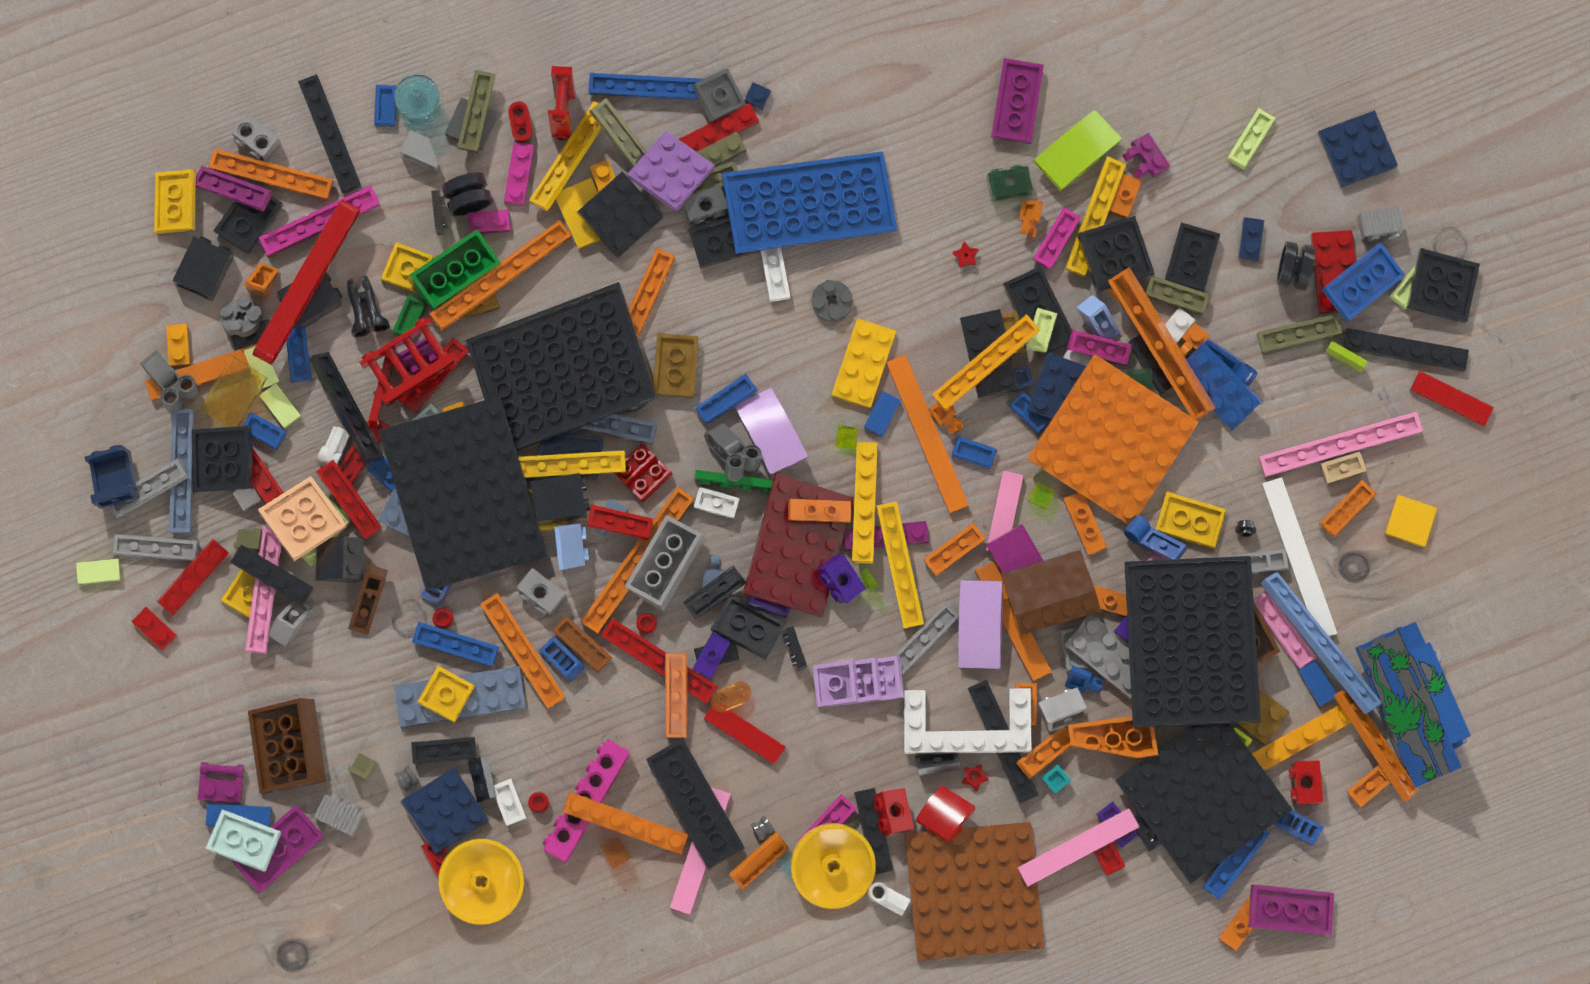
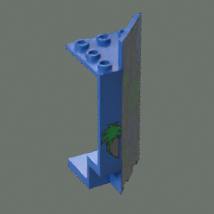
[1355,622,1471,788]

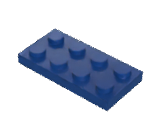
[1321,243,1405,322]
[1187,342,1262,431]

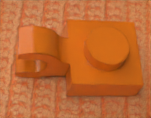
[1019,200,1043,238]
[1180,323,1210,357]
[929,402,964,434]

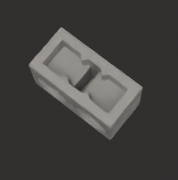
[231,114,281,162]

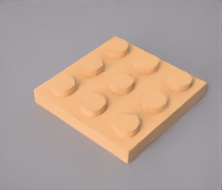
[258,476,347,561]

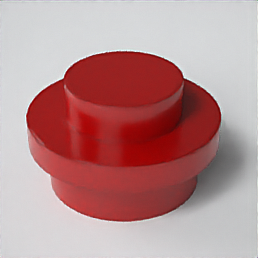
[432,608,454,629]
[636,613,657,634]
[528,792,549,813]

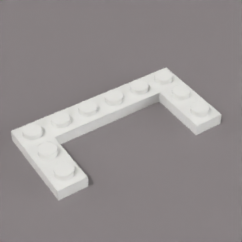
[904,688,1032,754]

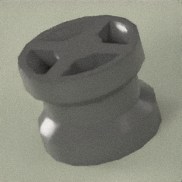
[394,765,420,791]
[750,815,775,842]

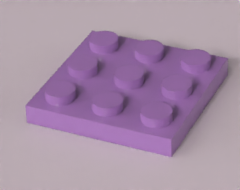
[628,131,714,212]

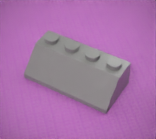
[625,515,705,611]

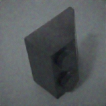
[315,537,364,583]

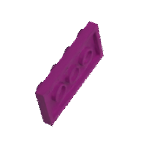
[991,58,1044,144]
[231,805,325,894]
[1248,884,1334,936]

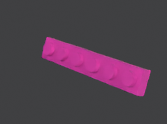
[259,186,380,257]

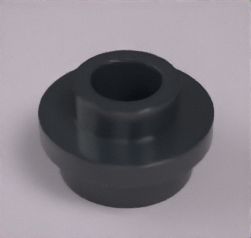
[1235,520,1256,537]

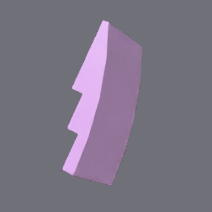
[735,388,808,476]
[958,580,1003,669]
[813,656,904,707]

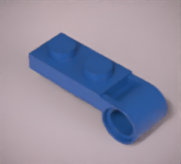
[1205,338,1258,387]
[1123,515,1187,560]

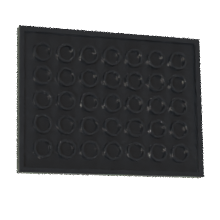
[466,282,658,451]
[379,396,547,592]
[1124,556,1261,728]

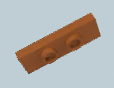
[552,616,613,674]

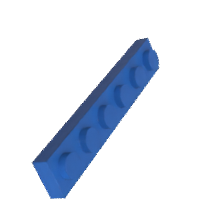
[588,73,703,100]

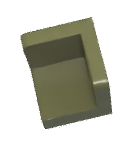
[233,528,262,552]
[348,753,378,782]

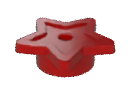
[952,242,979,268]
[961,764,989,791]

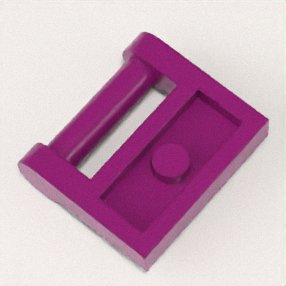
[197,762,244,803]

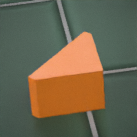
[245,263,279,299]

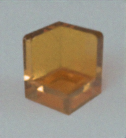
[600,838,631,869]

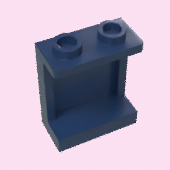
[84,445,138,509]

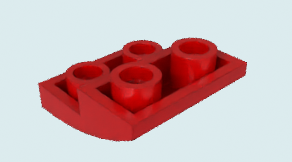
[613,443,673,503]
[916,785,975,843]

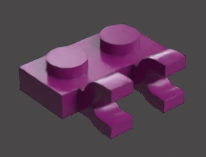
[1122,133,1171,179]
[397,338,438,375]

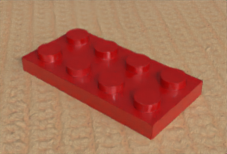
[1311,230,1356,314]

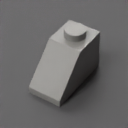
[400,130,440,173]
[268,601,313,646]

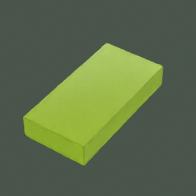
[1325,341,1367,372]

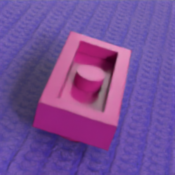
[467,210,510,234]

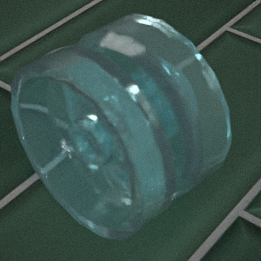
[394,74,441,126]

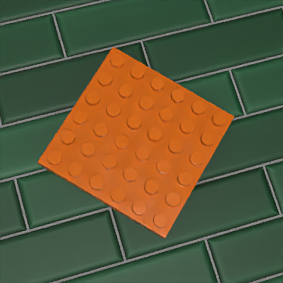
[1027,354,1199,525]

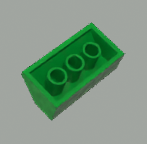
[407,229,501,309]

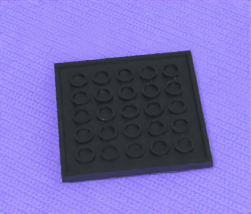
[1115,724,1293,884]

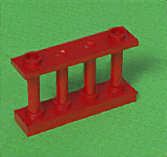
[548,66,576,141]
[359,317,458,407]

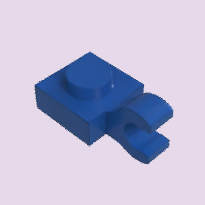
[1065,665,1104,694]

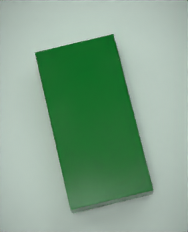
[392,295,427,339]

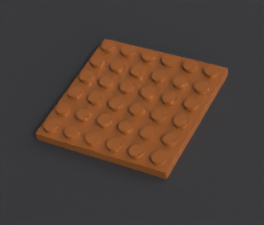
[904,822,1044,961]

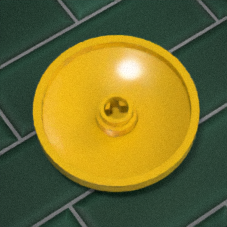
[790,823,876,909]
[438,839,524,925]

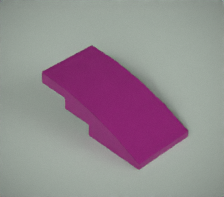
[986,524,1044,574]

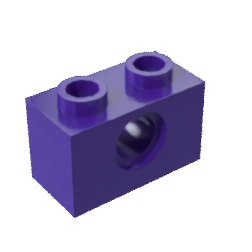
[817,554,866,604]

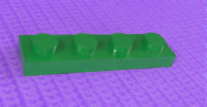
[695,470,773,495]

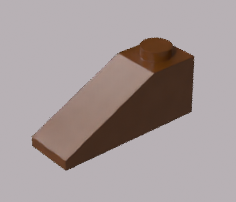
[348,564,388,635]

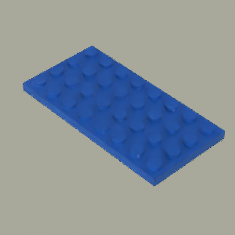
[721,151,897,254]

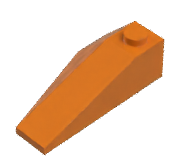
[1068,716,1158,758]

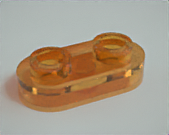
[711,682,751,712]

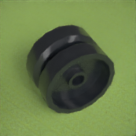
[441,172,493,217]
[1277,241,1315,291]

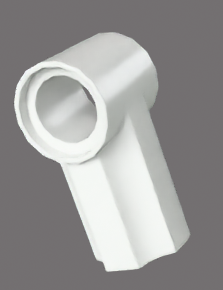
[316,426,350,467]
[867,883,910,916]

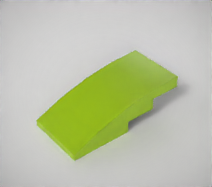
[1033,110,1122,191]

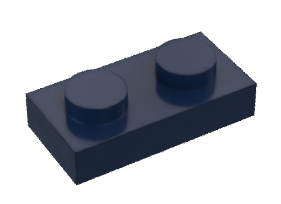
[1238,217,1264,261]

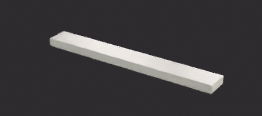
[1261,477,1338,637]

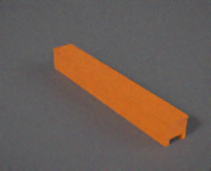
[1108,267,1216,419]

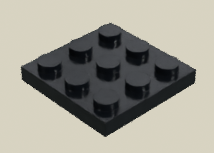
[576,171,663,258]
[1077,216,1155,293]
[1406,248,1480,323]
[191,426,253,492]

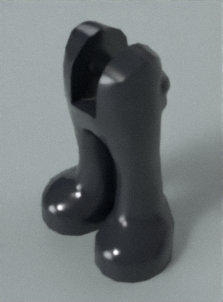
[347,276,390,338]

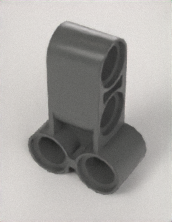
[140,350,199,412]
[704,423,762,481]

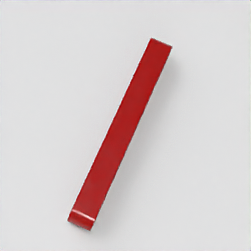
[252,199,361,365]

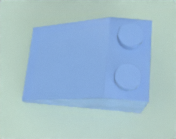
[555,523,589,570]

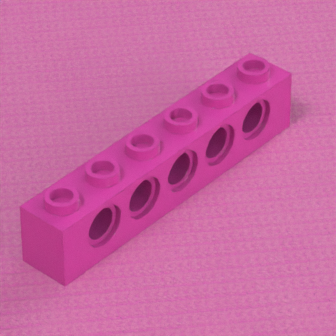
[542,739,630,863]

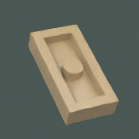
[1320,452,1367,485]

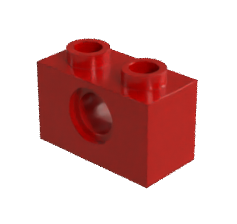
[1289,760,1323,806]
[874,788,914,836]

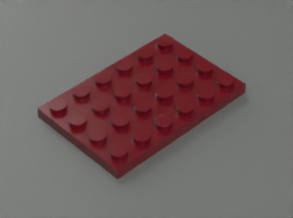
[743,473,854,618]

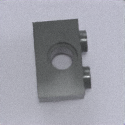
[683,185,728,226]

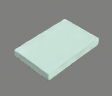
[205,810,281,872]

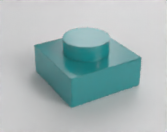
[1041,765,1071,795]

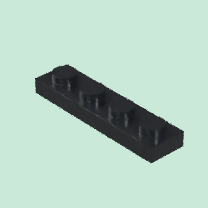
[230,545,314,606]
[854,788,893,875]

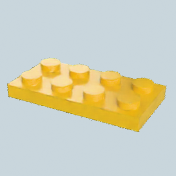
[831,318,896,409]

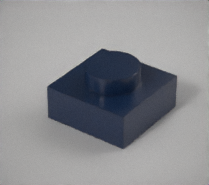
[744,82,771,110]
[1014,365,1034,392]

